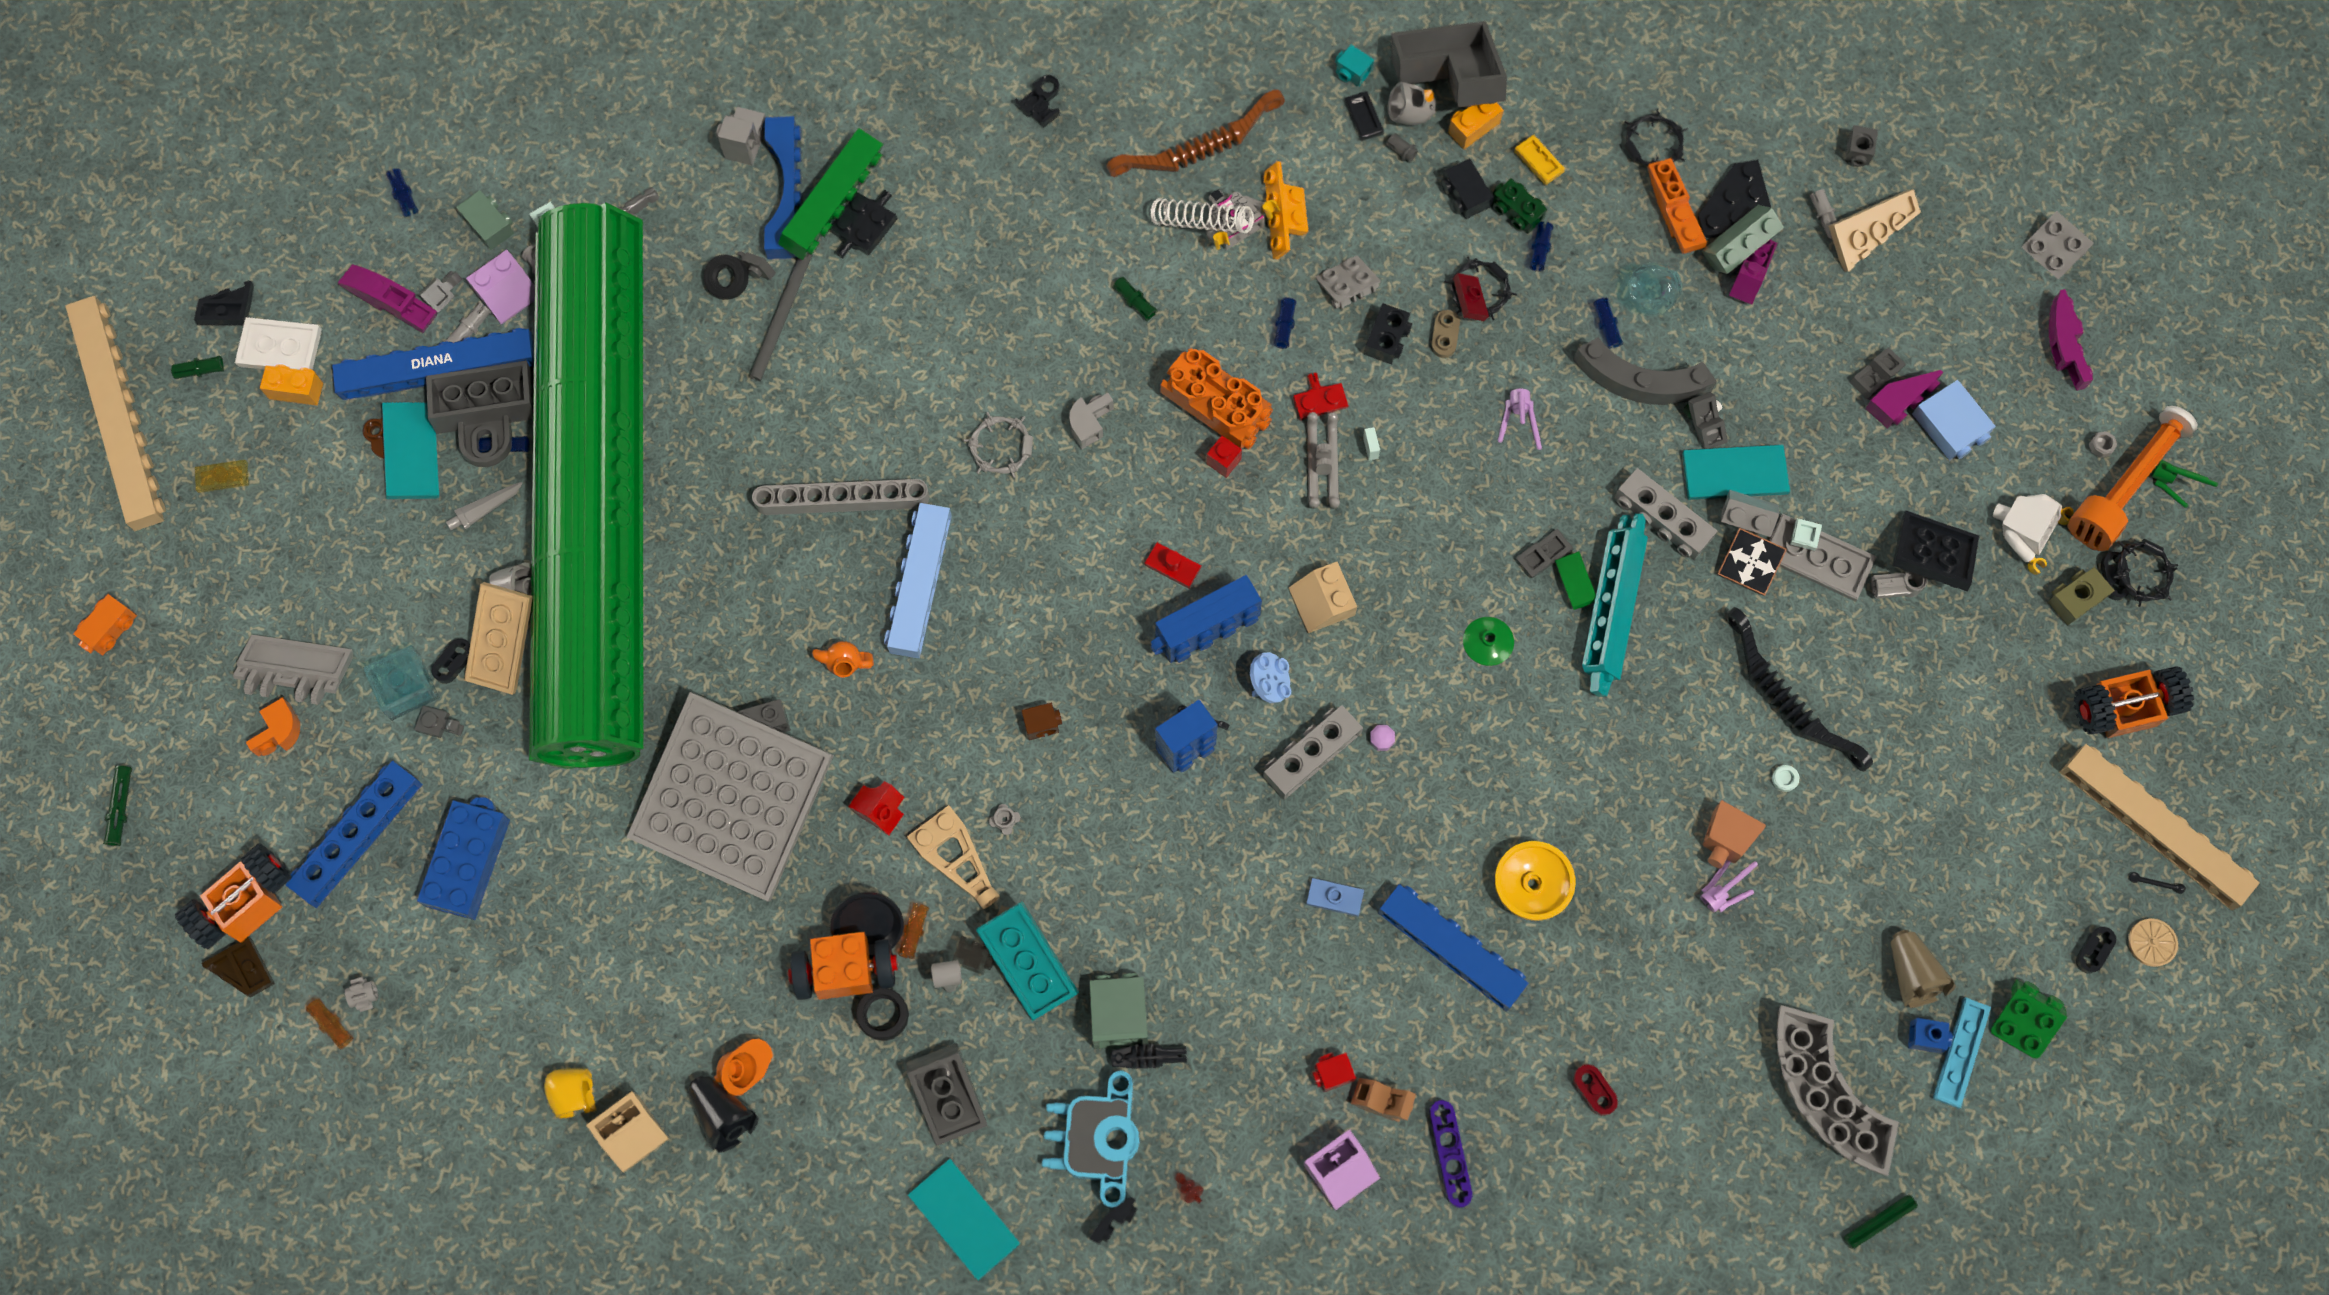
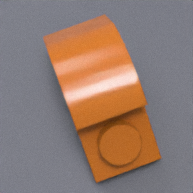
[246,697,300,757]

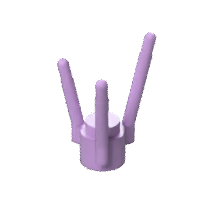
[1498,389,1542,450]
[1700,860,1758,913]

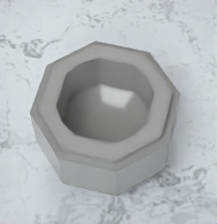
[2089,431,2117,458]

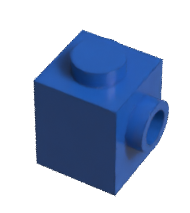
[1908,1018,1953,1053]

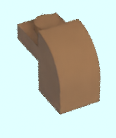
[1351,1078,1416,1122]

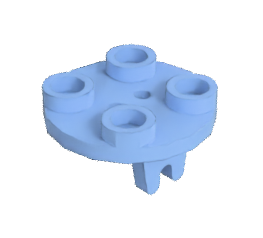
[1250,652,1291,703]

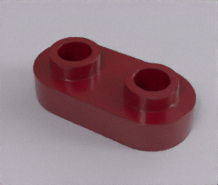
[1573,1064,1618,1116]

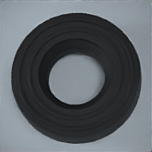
[704,255,749,300]

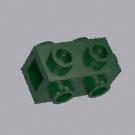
[1492,178,1547,234]

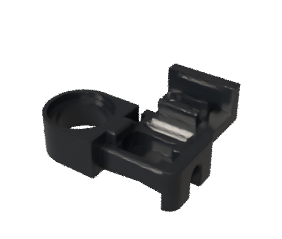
[1015,75,1060,128]

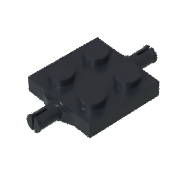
[830,190,898,259]

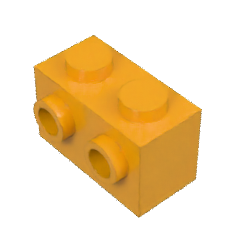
[1448,102,1504,150]
[260,364,323,406]

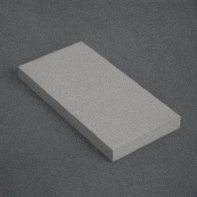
[1769,513,1877,601]

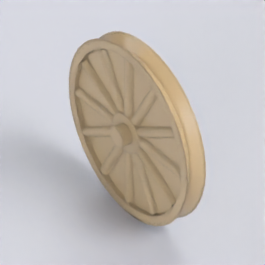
[2128,918,2178,967]

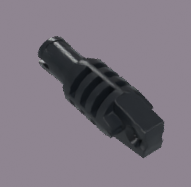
[1111,1043,1187,1069]

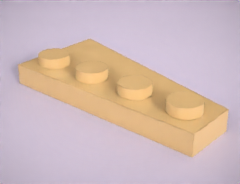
[1829,189,1920,272]

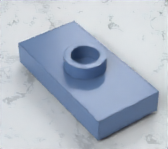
[1306,878,1364,917]

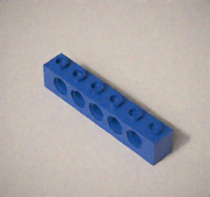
[285,760,423,909]

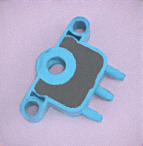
[1042,1071,1140,1209]

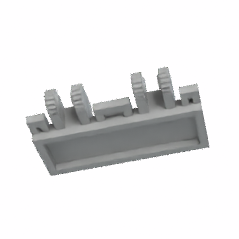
[233,635,353,705]

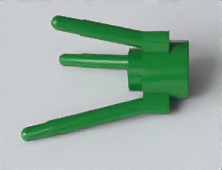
[2151,460,2218,508]

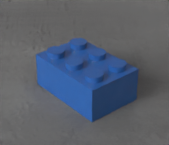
[1155,699,1218,773]

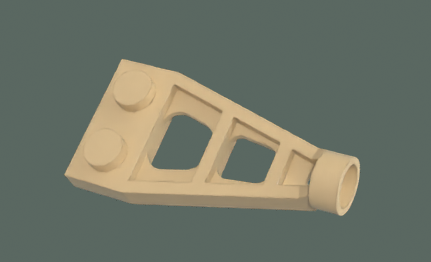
[907,805,1000,909]

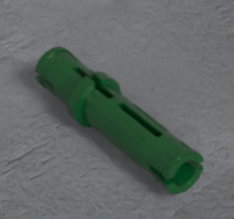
[103,766,132,846]

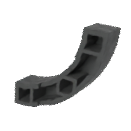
[1573,337,1717,405]

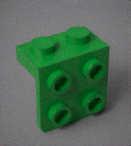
[1991,979,2067,1059]

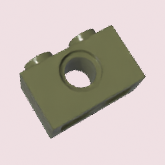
[2048,567,2115,626]

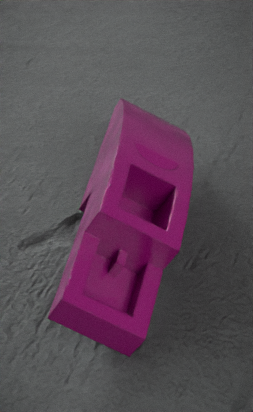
[338,264,437,333]
[2049,289,2093,391]

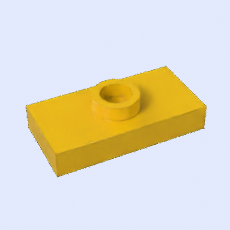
[1514,134,1565,186]

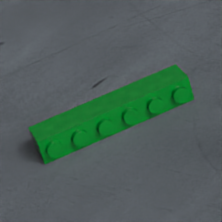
[778,128,883,260]

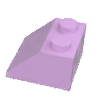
[466,250,535,325]

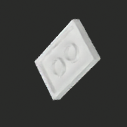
[235,317,322,370]

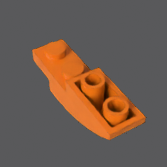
[1648,158,1707,254]

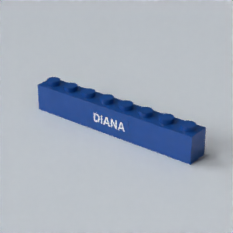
[332,328,534,400]

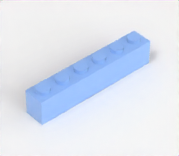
[884,503,952,659]

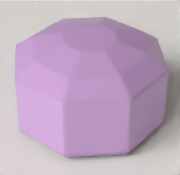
[1370,725,1395,751]

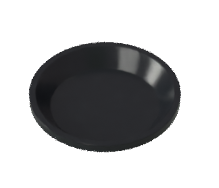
[830,892,904,958]

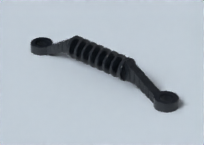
[1725,607,1873,771]

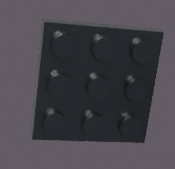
[1892,510,1979,592]

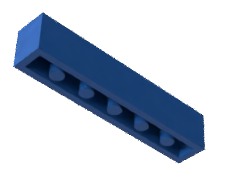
[1378,884,1529,1012]

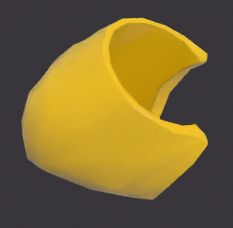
[544,1068,596,1119]

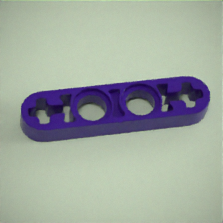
[1429,1100,1472,1208]

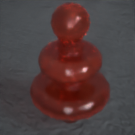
[1175,1173,1204,1204]

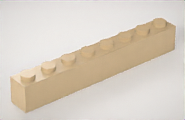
[2060,744,2260,911]

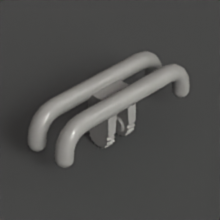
[1307,412,1340,509]

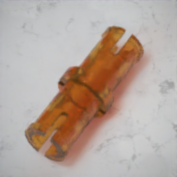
[898,903,929,959]
[306,998,354,1050]

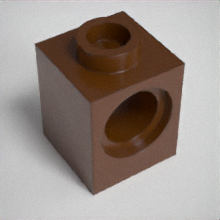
[1021,702,1062,741]

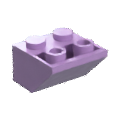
[1303,1129,1380,1210]

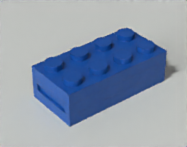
[1151,575,1262,663]
[417,797,510,920]

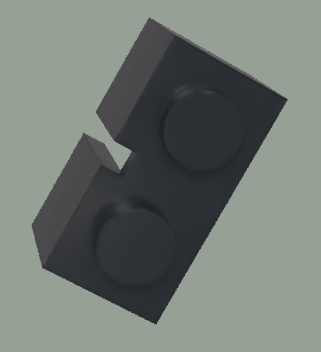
[1441,158,1494,219]

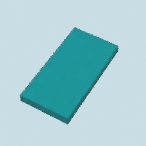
[382,402,439,499]
[1682,445,1790,500]
[976,901,1079,1021]
[908,1159,1021,1281]

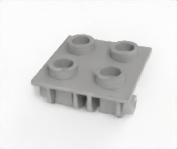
[2022,211,2094,280]
[1315,255,1381,309]

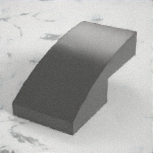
[1850,347,1906,399]
[1688,392,1728,449]
[1516,529,1574,578]

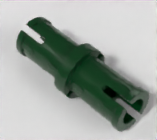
[1113,277,1158,321]

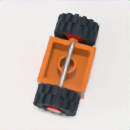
[2074,666,2194,739]
[175,843,292,949]

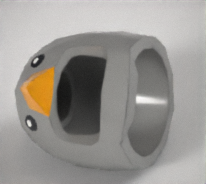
[1388,82,1436,126]

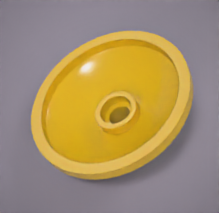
[1495,841,1576,921]

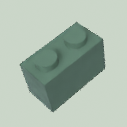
[456,190,514,251]

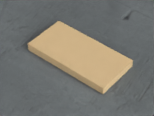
[464,582,533,695]

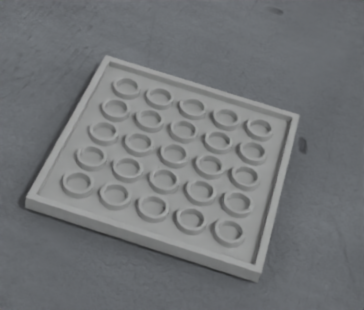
[626,692,834,902]

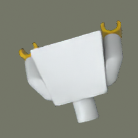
[1993,494,2074,575]

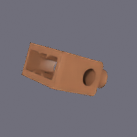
[1703,800,1766,868]

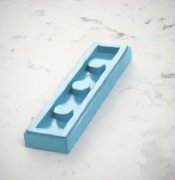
[1933,997,1991,1109]

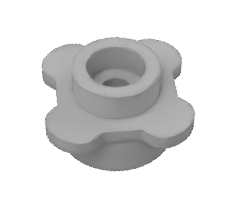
[989,804,1021,835]

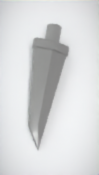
[446,482,522,530]

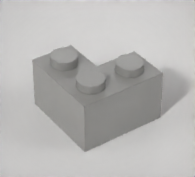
[716,107,766,166]

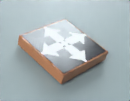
[1717,528,1787,596]

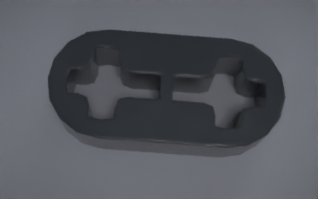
[2101,551,2131,601]
[431,639,470,684]
[2076,927,2116,974]

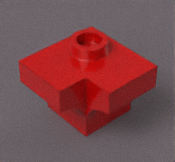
[848,781,905,836]

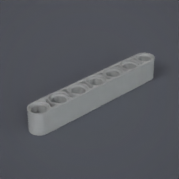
[752,479,930,515]

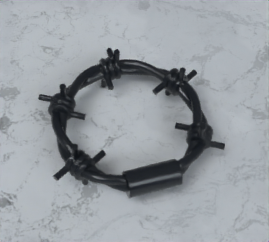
[1624,109,1688,167]
[1444,255,1517,321]
[2113,539,2178,607]

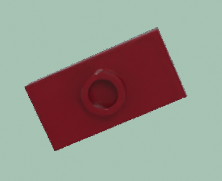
[1453,273,1489,321]

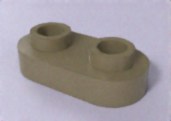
[1431,310,1460,358]

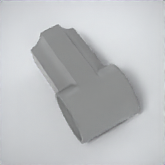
[1871,571,1928,599]
[931,960,962,992]

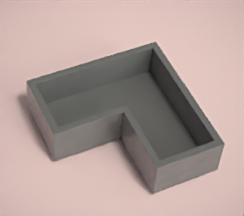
[1391,21,1507,107]

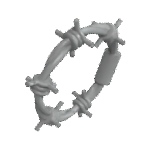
[963,412,1033,478]

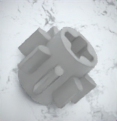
[345,976,379,1012]

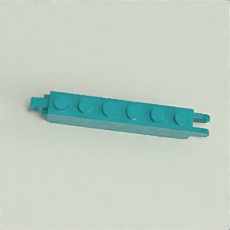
[1582,513,1648,697]

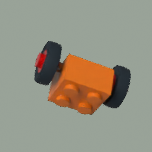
[788,932,898,1000]

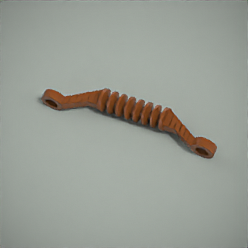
[1106,90,1285,177]

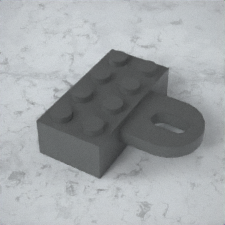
[426,361,534,467]

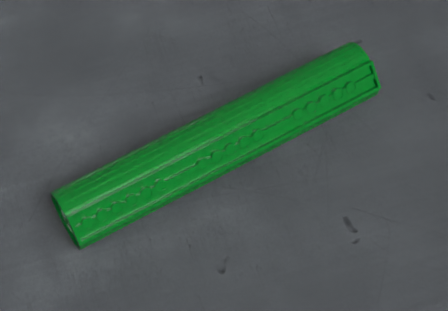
[529,202,644,769]

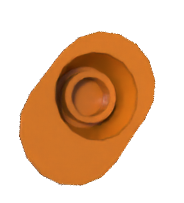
[714,1038,773,1096]

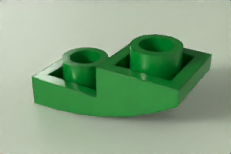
[1555,551,1596,610]

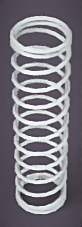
[1151,198,1254,234]

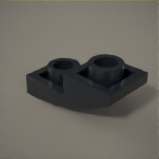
[1089,1197,1138,1246]

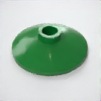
[1463,617,1514,666]

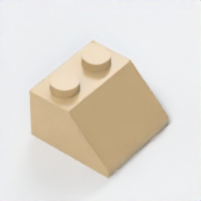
[1289,562,1357,633]

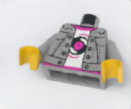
[1206,189,1280,250]

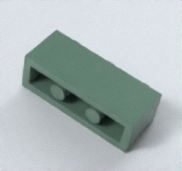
[1702,205,1784,274]

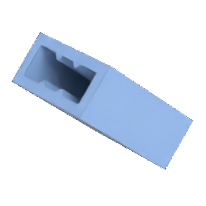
[1912,380,1996,461]

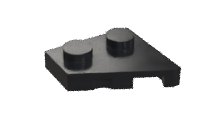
[194,281,254,326]

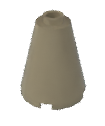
[1890,930,1956,1008]

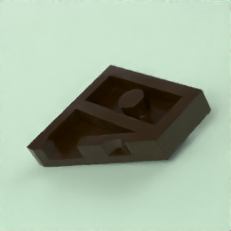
[201,937,275,998]

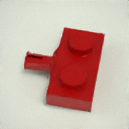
[1293,373,1349,420]

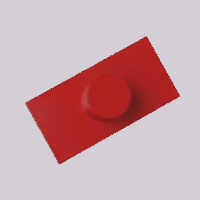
[1145,542,1202,589]

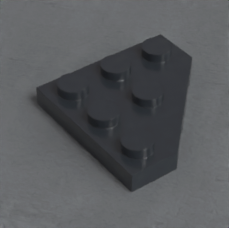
[1697,160,1771,238]

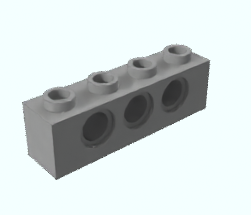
[1615,468,1718,560]
[1263,705,1363,800]

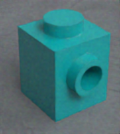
[1335,45,1374,87]

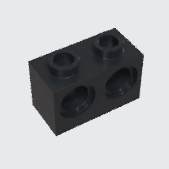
[1364,303,1413,365]

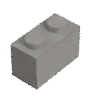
[1721,490,1780,537]

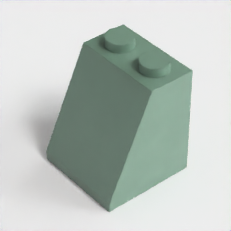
[1090,973,1148,1049]

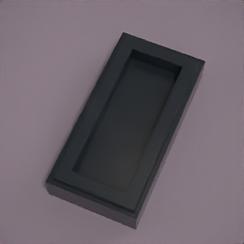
[1344,91,1384,141]

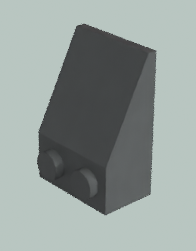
[906,1043,988,1146]

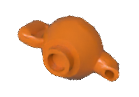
[812,641,874,678]

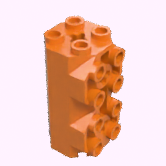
[1161,348,1273,450]

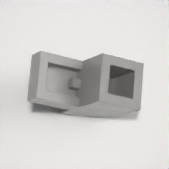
[1069,393,1114,449]

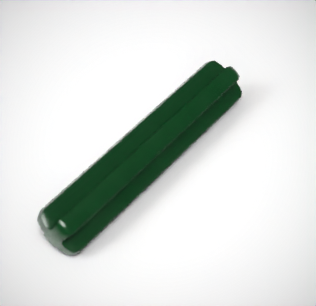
[1844,1195,1918,1249]

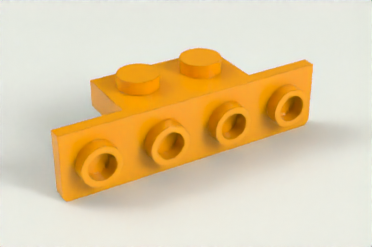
[1263,161,1308,259]

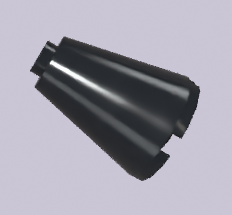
[688,1076,759,1153]

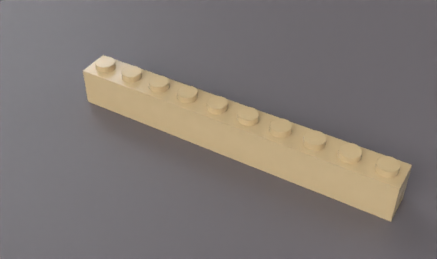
[65,296,166,531]

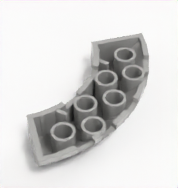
[1777,1005,1899,1176]

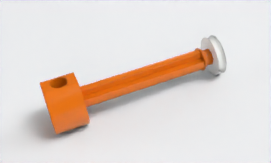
[2067,406,2198,551]

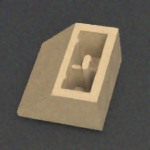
[587,1091,669,1173]

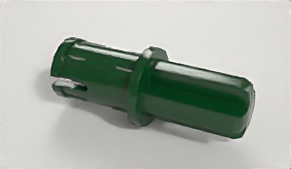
[171,356,224,379]

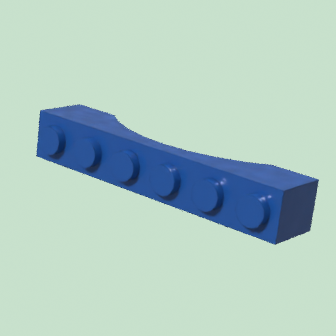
[764,116,802,259]

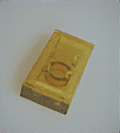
[195,460,249,493]

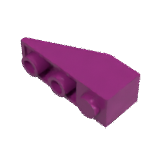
[1729,239,1778,305]
[1865,370,1943,429]

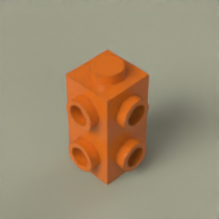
[73,594,137,656]

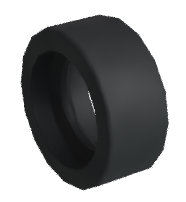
[856,988,909,1041]

